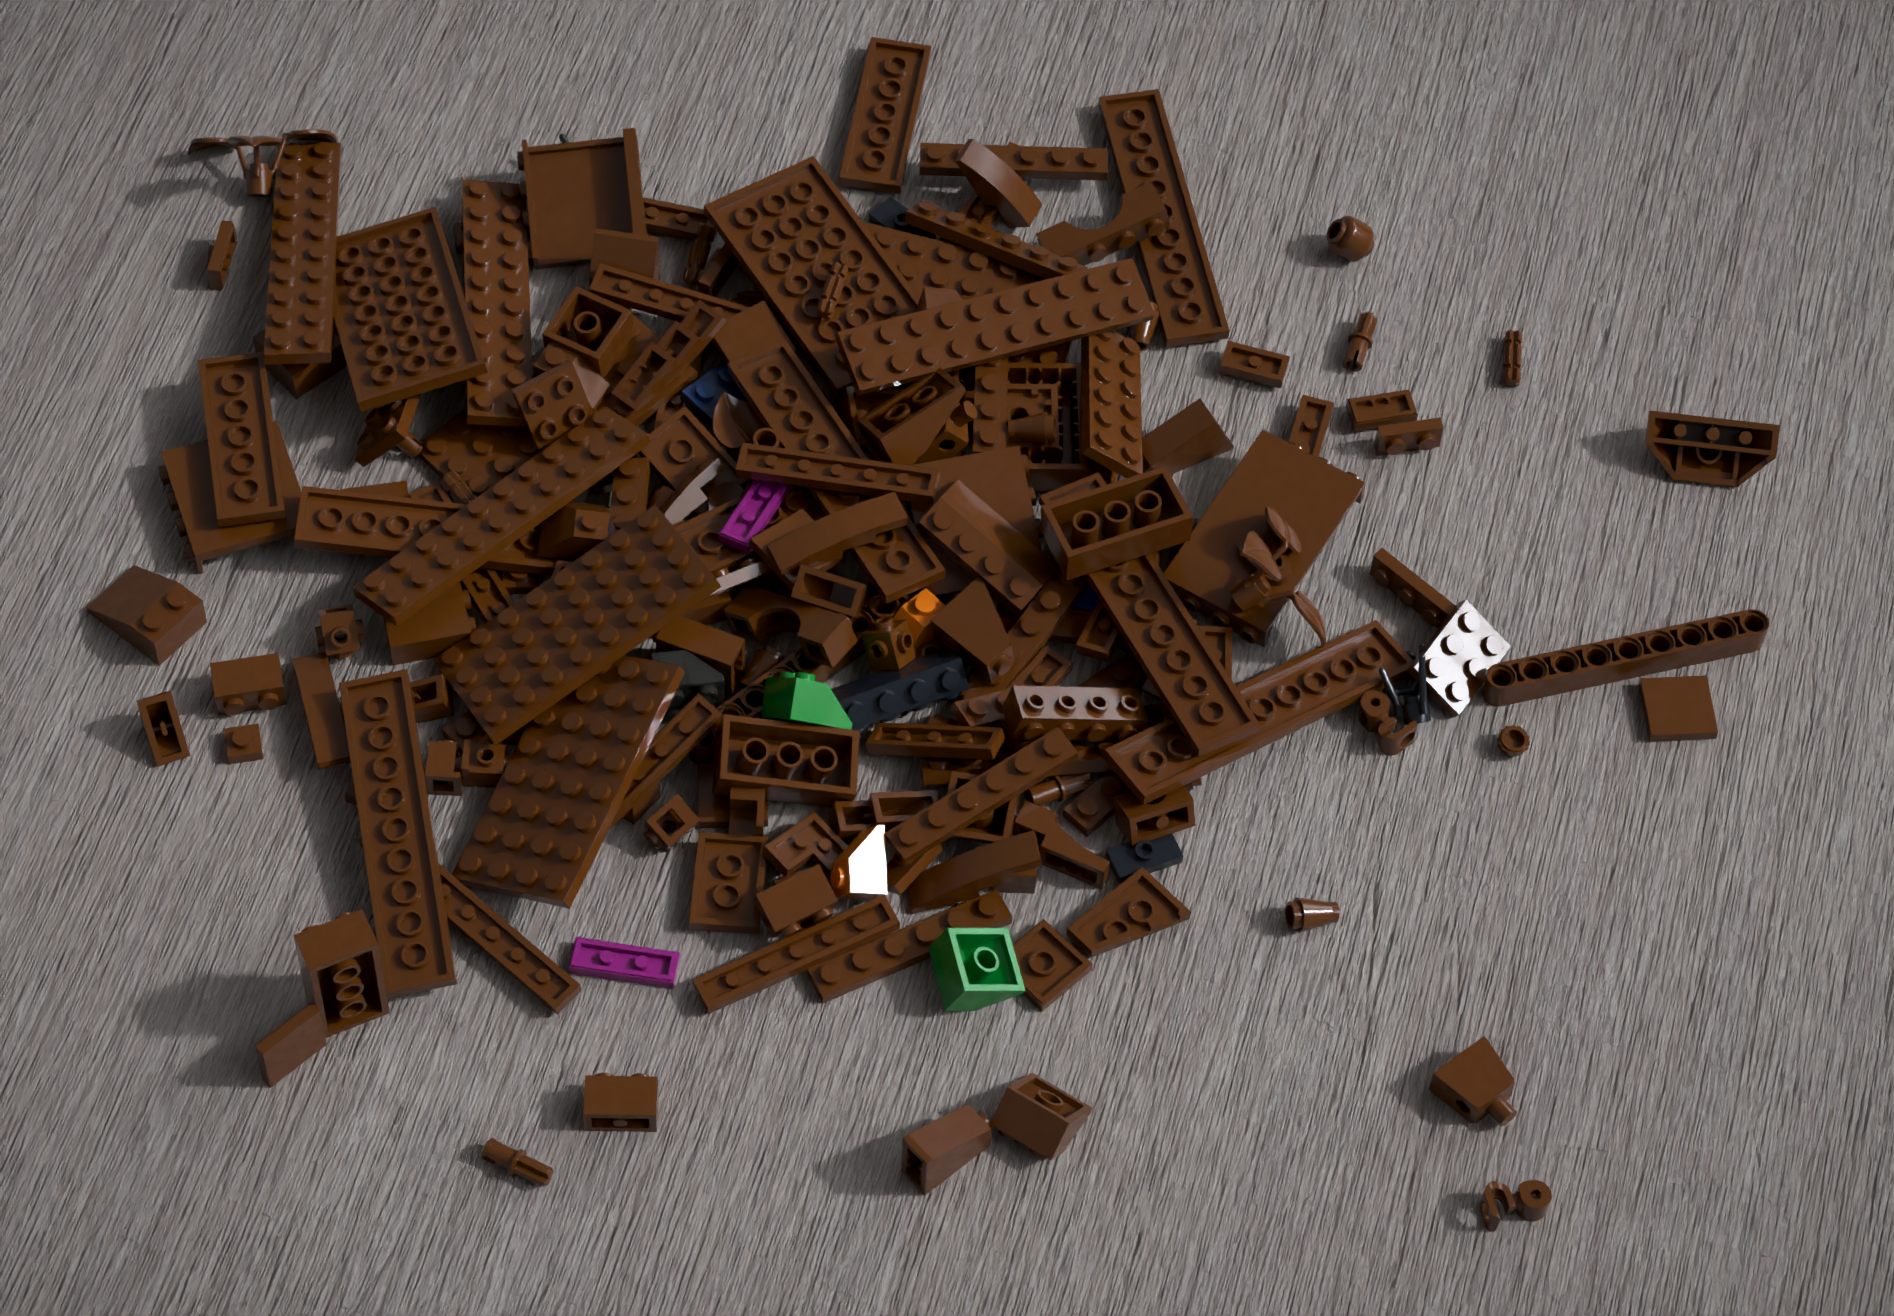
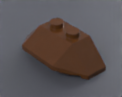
[1645,411,1780,487]

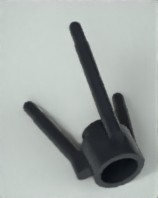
[1379,643,1431,725]

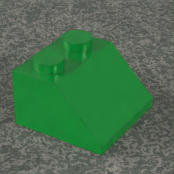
[760,672,852,730]
[928,928,1026,1011]

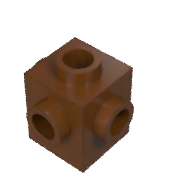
[315,604,365,659]
[861,616,917,671]

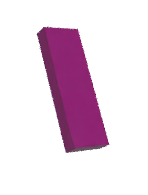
[718,480,793,553]
[569,937,680,989]

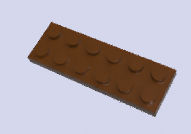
[839,37,932,194]
[1081,330,1143,478]
[198,351,286,527]

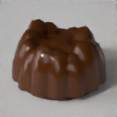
[1497,725,1530,757]

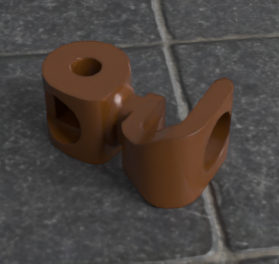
[1358,690,1417,756]
[1479,1180,1552,1231]

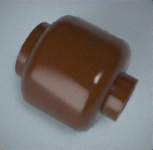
[1326,216,1374,262]

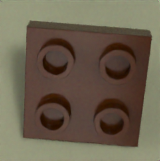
[511,360,594,449]
[354,394,424,467]

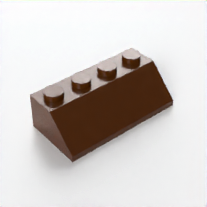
[916,480,1059,617]

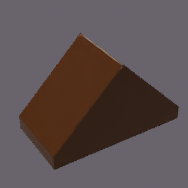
[137,690,190,766]

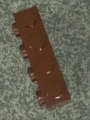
[1002,685,1148,742]

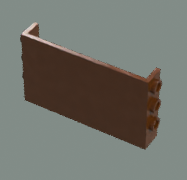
[1164,429,1366,647]

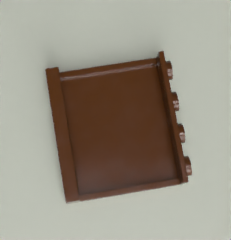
[517,128,647,269]
[158,421,301,574]
[905,446,1048,599]

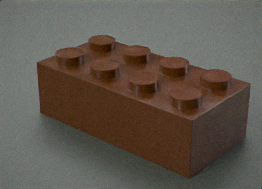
[1040,466,1193,581]
[712,714,859,808]
[293,909,390,1038]

